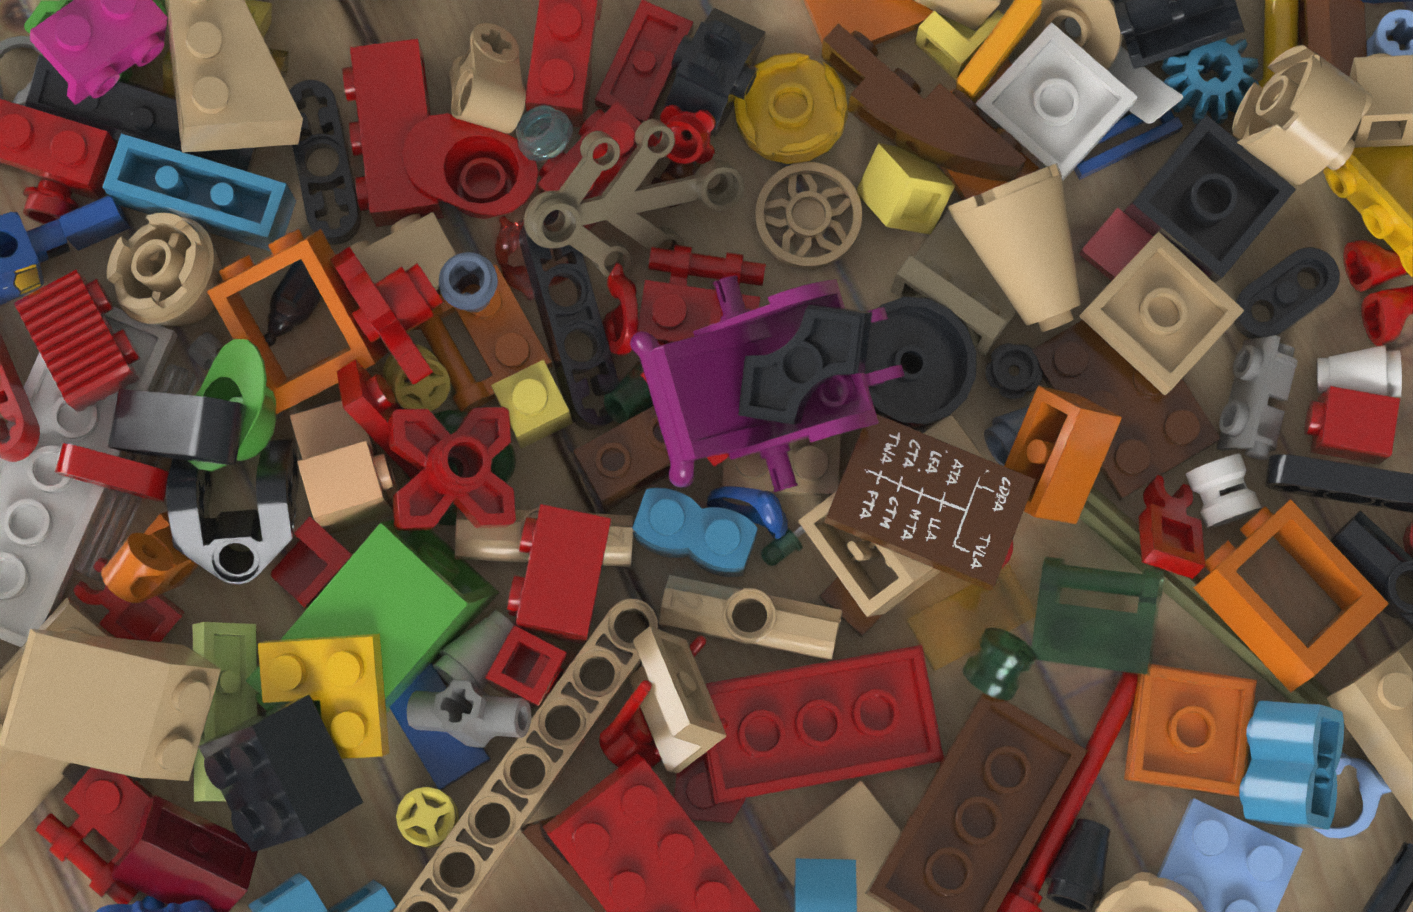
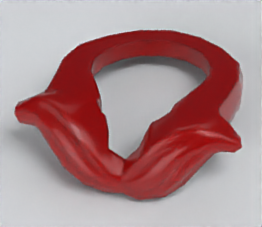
[602,263,638,355]

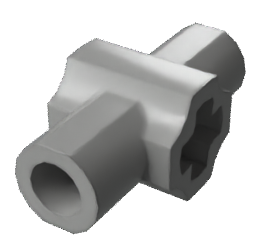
[407,680,531,748]

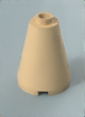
[948,163,1081,332]

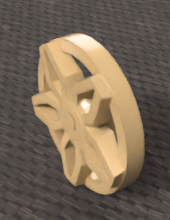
[755,162,862,269]

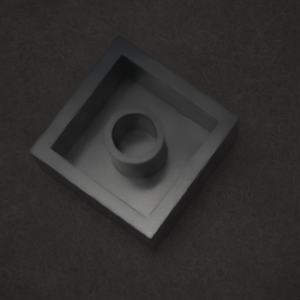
[1123,115,1296,283]
[198,695,364,852]

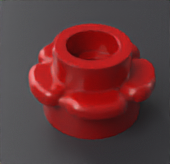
[23,180,79,225]

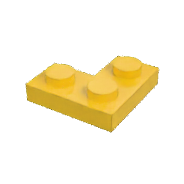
[258,634,390,759]

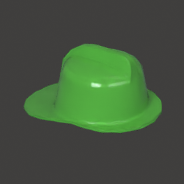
[188,339,276,471]

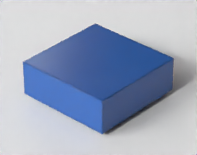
[58,196,130,251]

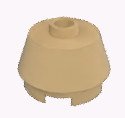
[107,213,224,327]

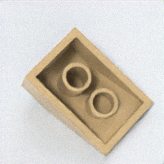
[0,629,221,781]

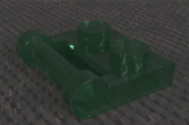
[1030,556,1164,676]

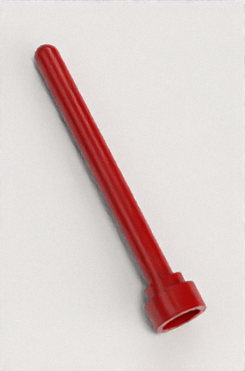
[997,669,1138,912]

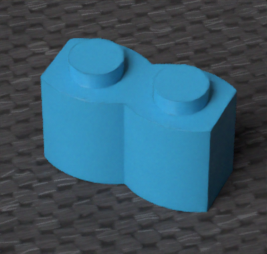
[632,488,758,577]
[1239,701,1344,830]

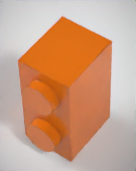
[1004,386,1122,524]

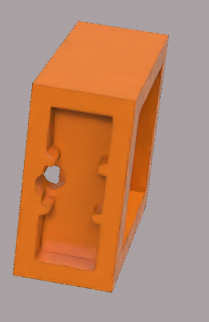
[207,228,389,414]
[1193,499,1389,693]

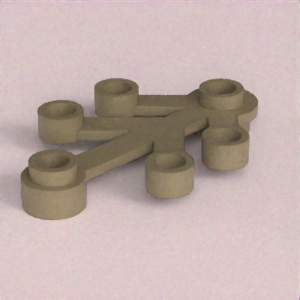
[524,119,744,277]

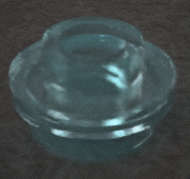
[516,105,573,161]

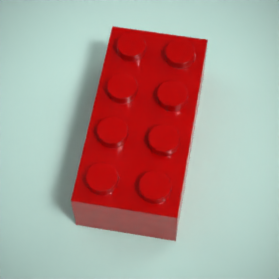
[543,753,761,912]

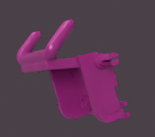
[630,275,905,492]

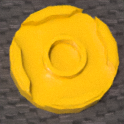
[734,52,848,164]

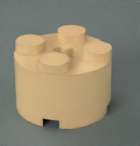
[1232,45,1373,185]

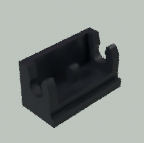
[1112,0,1245,69]

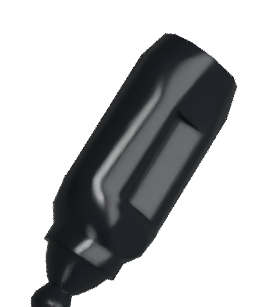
[264,259,322,347]

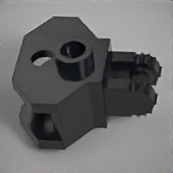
[664,8,766,137]

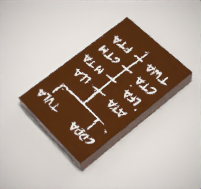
[824,414,1036,591]

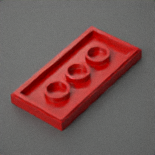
[703,645,944,804]

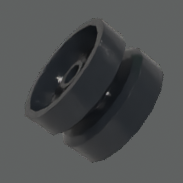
[864,297,976,430]

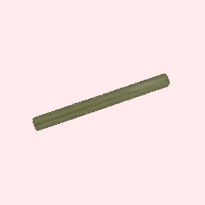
[1079,486,1345,726]

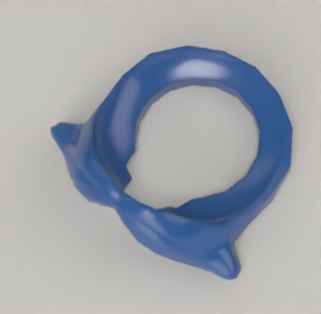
[707,486,788,539]

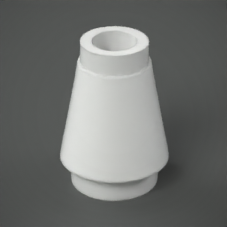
[1317,345,1402,397]
[433,610,514,690]

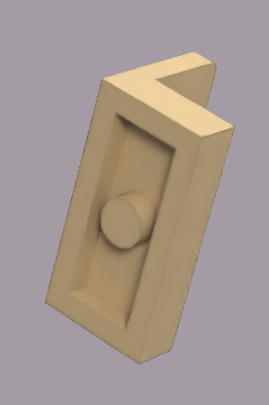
[630,626,727,774]

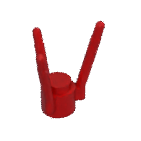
[599,636,728,768]

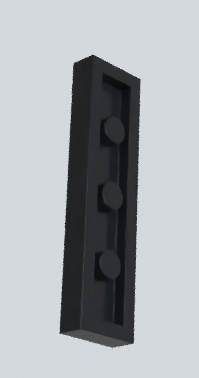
[25,54,257,172]

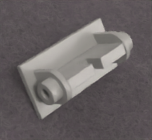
[1217,335,1298,460]

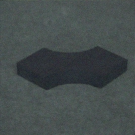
[738,304,872,424]

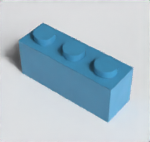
[102,133,296,251]

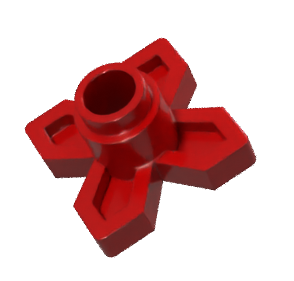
[330,246,444,385]
[388,407,516,531]

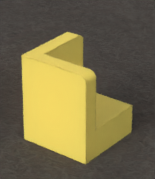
[915,10,1004,80]
[857,143,955,234]

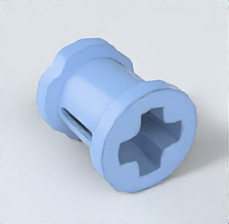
[1366,9,1413,57]

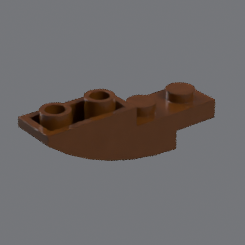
[821,23,1026,182]

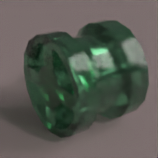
[962,627,1037,700]

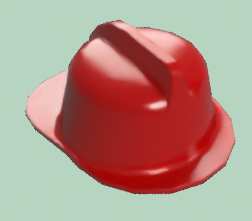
[401,113,539,219]

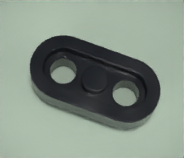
[1234,247,1340,339]

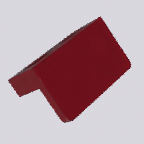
[111,795,258,912]

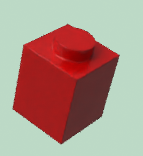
[1304,386,1400,465]

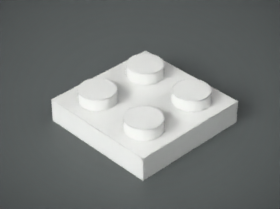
[976,22,1138,181]

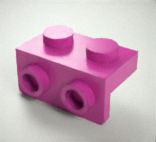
[30,0,168,105]

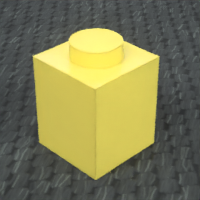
[491,360,573,449]

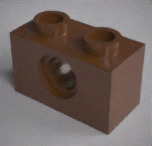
[573,406,696,511]

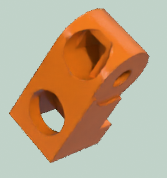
[101,511,199,603]

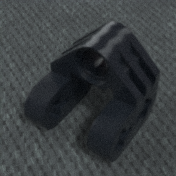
[166,439,299,585]

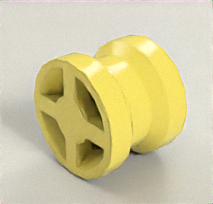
[383,344,450,411]
[396,787,460,848]

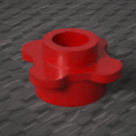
[659,105,716,164]

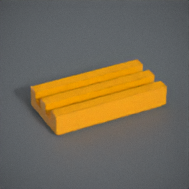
[956,0,1042,103]

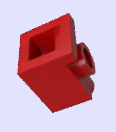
[485,625,567,709]

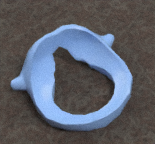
[1313,752,1392,839]

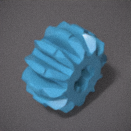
[1161,38,1259,124]

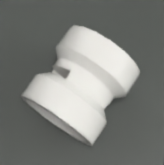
[1186,454,1262,529]

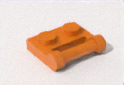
[414,264,553,414]

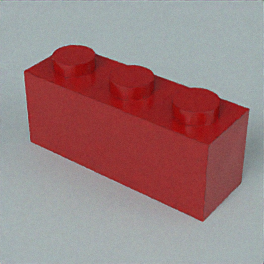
[342,38,444,227]

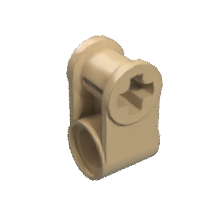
[449,23,526,134]

